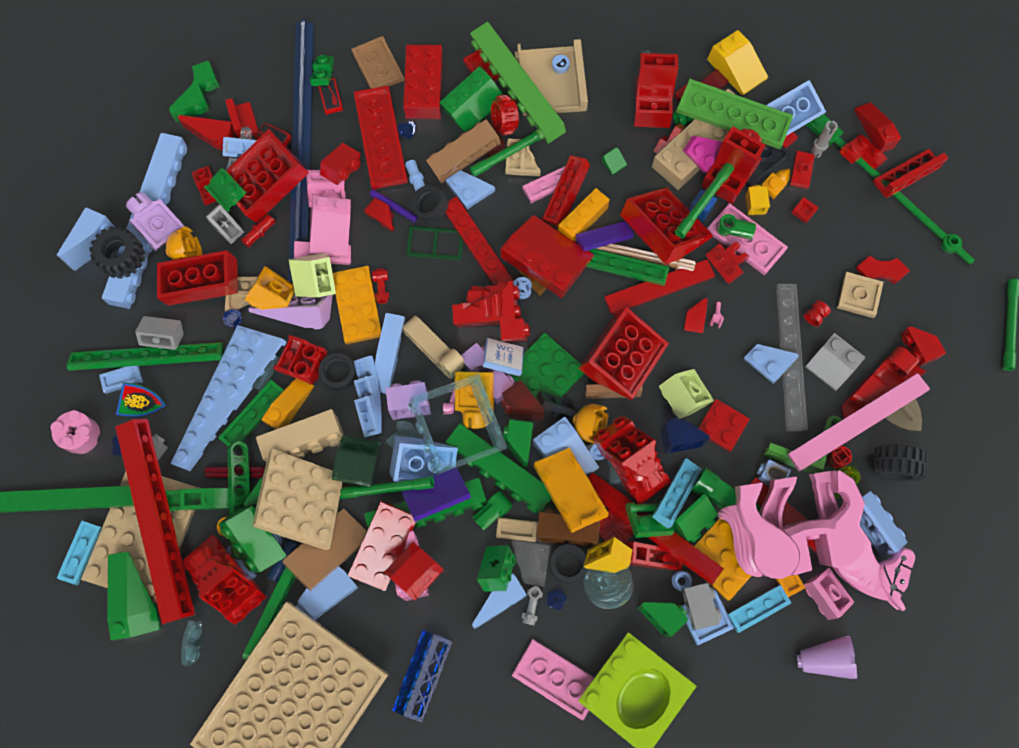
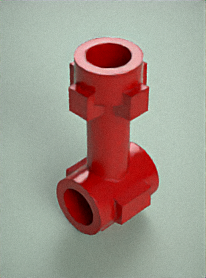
[372,268,389,304]

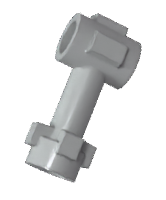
[522,585,543,625]

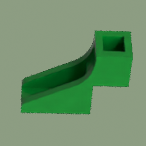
[169,61,220,123]

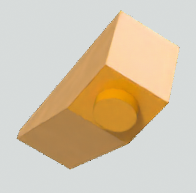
[261,378,314,430]

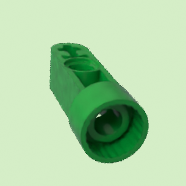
[691,467,761,513]

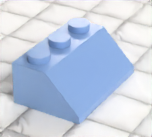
[766,80,826,136]
[860,491,907,557]

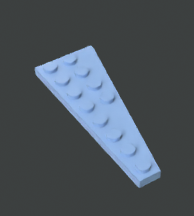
[171,325,286,471]

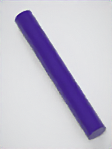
[370,189,418,223]

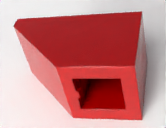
[901,326,946,367]

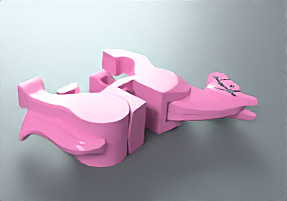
[718,470,916,611]

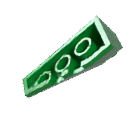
[107,551,161,640]

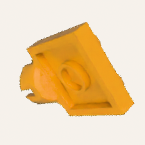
[455,372,494,429]

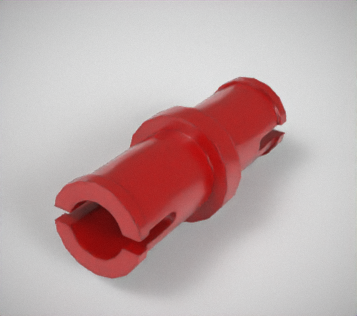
[241,214,276,248]

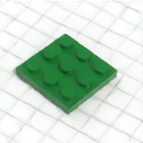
[506,333,585,412]

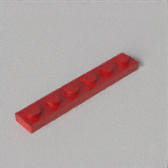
[445,196,514,286]

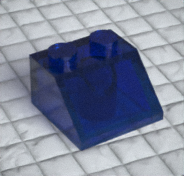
[660,418,710,454]

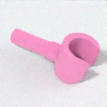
[710,302,724,328]
[443,388,455,414]

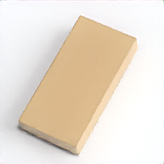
[496,518,538,542]

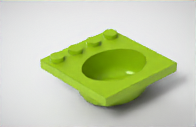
[578,632,697,748]

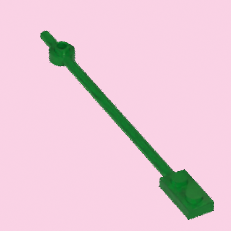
[805,114,975,265]

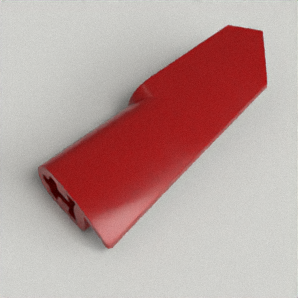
[841,346,926,418]

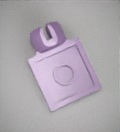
[126,192,185,251]

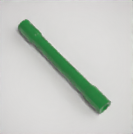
[469,130,541,177]
[674,163,734,238]
[1003,279,1019,371]
[340,476,434,499]

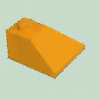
[244,266,294,310]

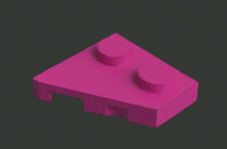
[682,135,722,173]

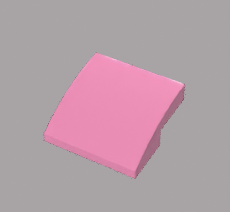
[306,170,346,207]

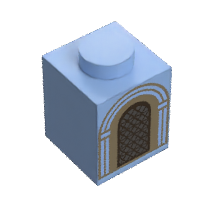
[757,460,791,487]

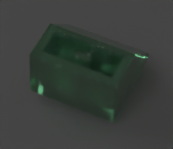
[332,435,381,487]

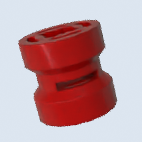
[804,300,831,327]
[827,446,852,469]

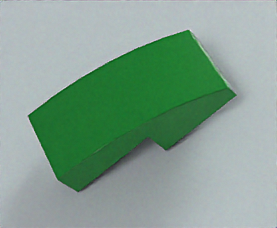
[310,55,334,86]

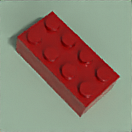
[404,45,443,119]
[157,250,238,306]

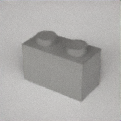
[135,316,184,350]
[681,583,721,631]

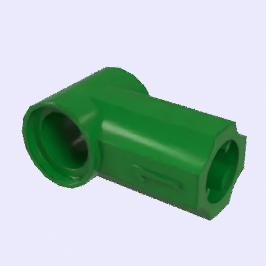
[716,214,756,240]
[472,491,513,531]

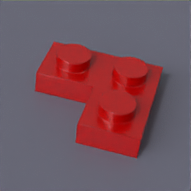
[839,134,888,170]

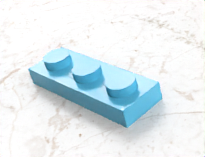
[57,521,102,585]
[727,585,791,633]

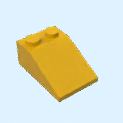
[707,30,768,96]

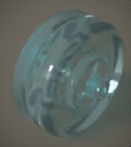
[583,567,634,609]

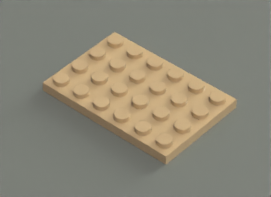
[81,472,201,604]

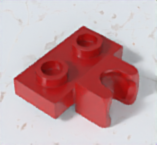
[706,242,749,284]

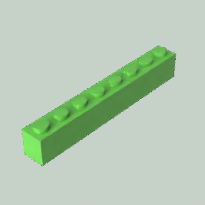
[470,22,566,144]

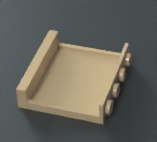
[514,39,588,116]

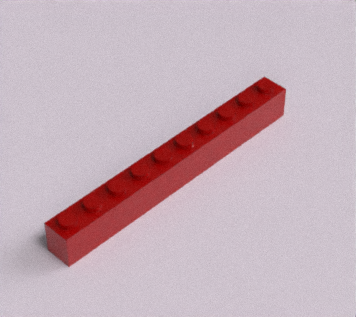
[115,419,195,624]

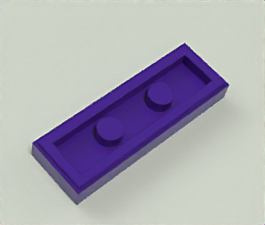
[576,221,634,251]

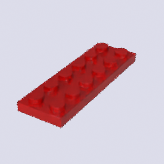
[354,86,408,189]

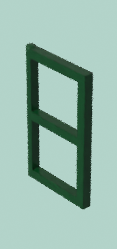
[406,226,463,261]

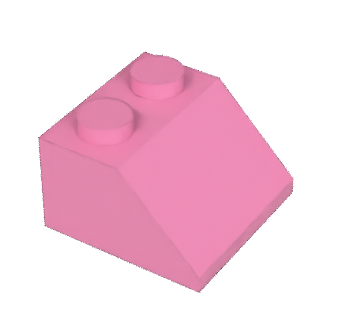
[804,568,854,620]

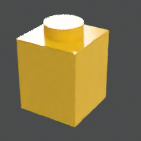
[745,185,770,215]

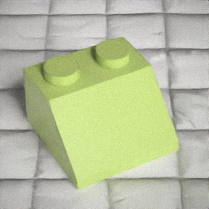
[659,369,714,419]

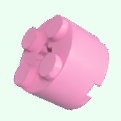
[51,411,100,454]

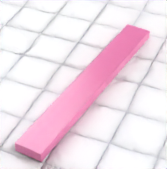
[787,374,930,472]

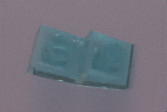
[181,620,202,666]

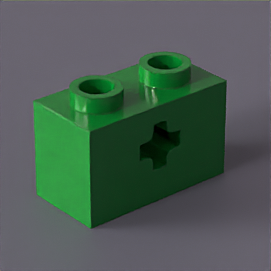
[477,545,516,592]

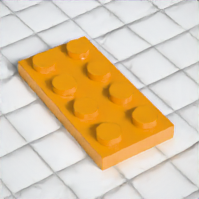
[332,266,381,344]

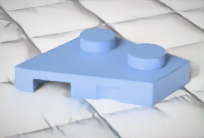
[446,170,495,210]
[744,344,799,384]

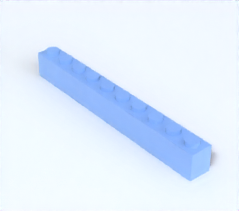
[102,133,187,309]

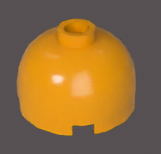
[166,227,202,260]
[573,404,608,444]

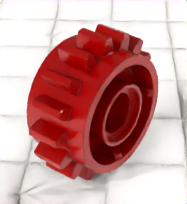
[491,95,519,136]

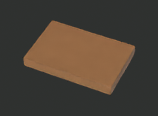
[351,36,404,89]

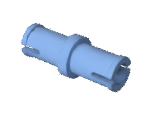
[405,160,425,191]

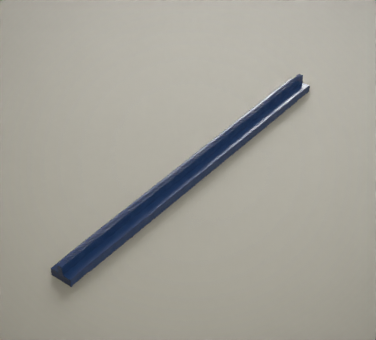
[288,18,314,283]

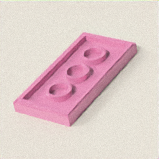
[707,203,788,275]
[512,639,594,720]

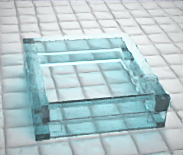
[408,374,507,475]

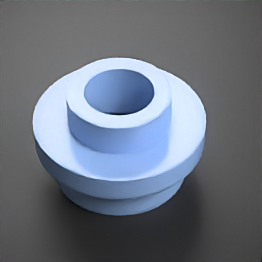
[672,571,692,591]

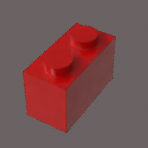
[320,143,360,186]

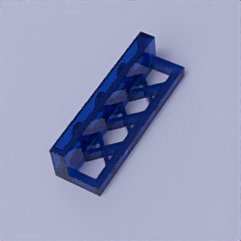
[392,630,452,722]

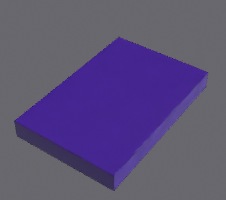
[401,467,471,522]

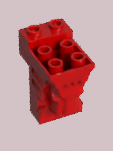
[634,53,678,128]
[702,126,766,204]
[452,281,530,343]
[592,415,671,504]
[182,535,267,625]

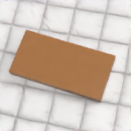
[283,508,367,591]

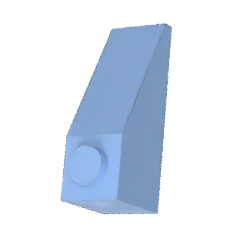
[472,574,527,629]

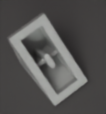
[205,204,244,244]

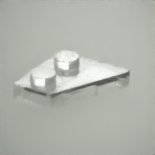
[512,540,551,587]

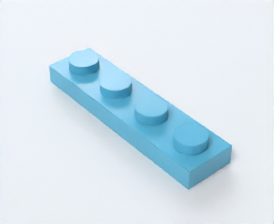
[652,458,702,529]

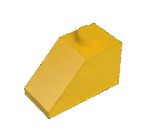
[583,537,632,573]

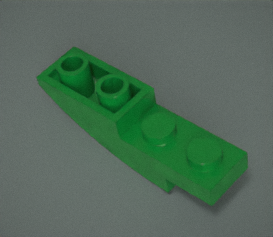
[165,488,244,511]

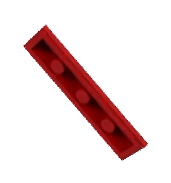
[542,155,590,227]

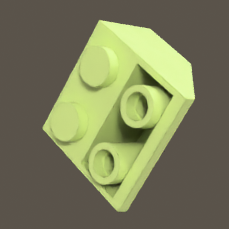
[288,253,336,297]

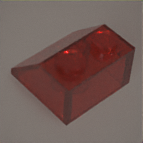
[501,380,545,422]

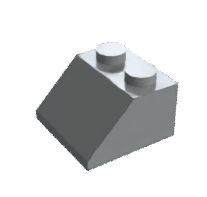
[805,333,865,391]

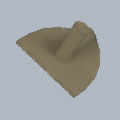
[885,399,922,431]

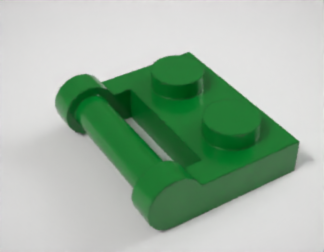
[626,501,675,538]

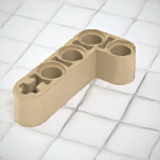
[402,315,465,379]

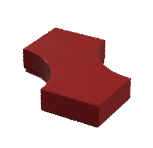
[856,256,910,284]

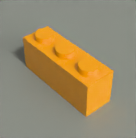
[558,188,610,242]

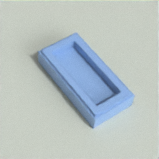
[99,366,143,394]

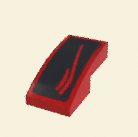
[319,78,343,115]
[254,123,292,146]

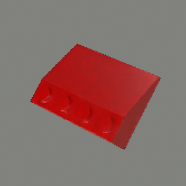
[226,129,309,223]
[620,187,713,264]
[501,215,594,299]
[579,307,669,400]

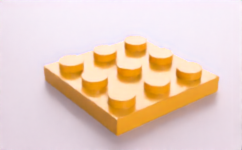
[694,518,752,601]

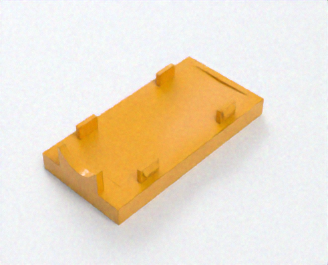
[534,448,608,533]

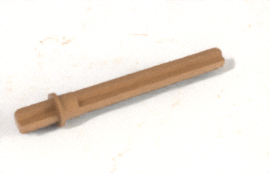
[595,244,696,271]

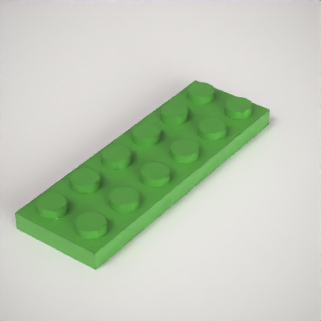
[677,79,794,149]

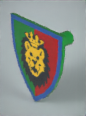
[116,382,166,417]

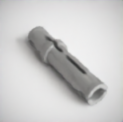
[810,120,838,158]

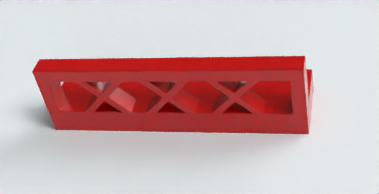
[873,149,948,198]

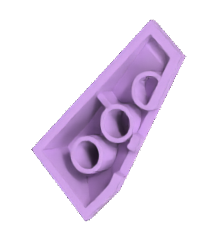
[248,294,333,329]

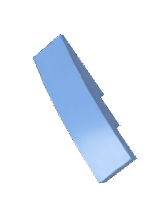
[374,313,405,394]
[353,356,382,438]

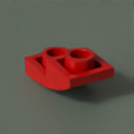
[191,166,216,206]

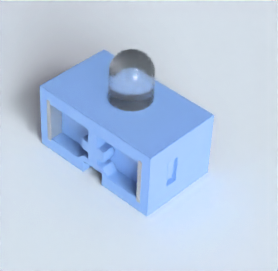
[223,127,257,158]

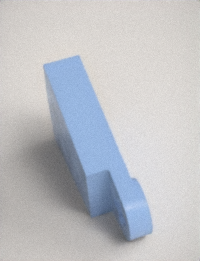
[296,567,358,620]

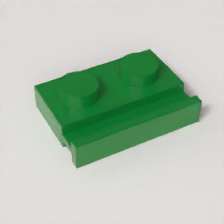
[204,168,247,212]

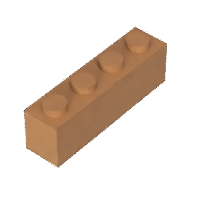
[426,120,501,184]

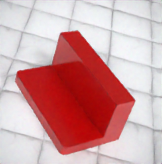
[225,98,258,139]

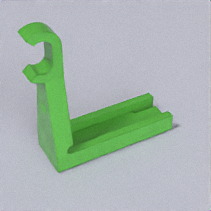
[763,416,842,474]

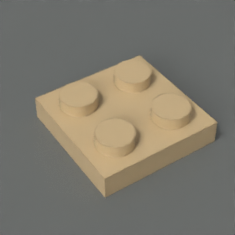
[837,272,883,318]

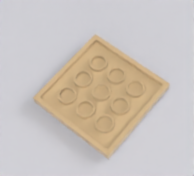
[252,449,344,550]

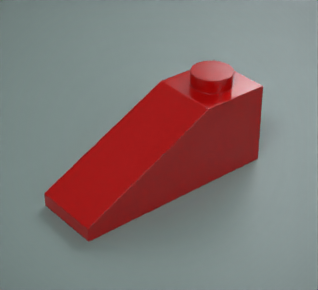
[854,102,901,152]
[178,115,235,150]
[624,542,683,571]

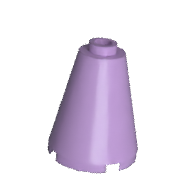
[796,636,857,679]

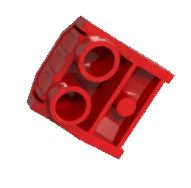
[273,335,327,385]
[384,542,444,601]

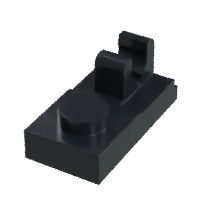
[536,390,577,419]

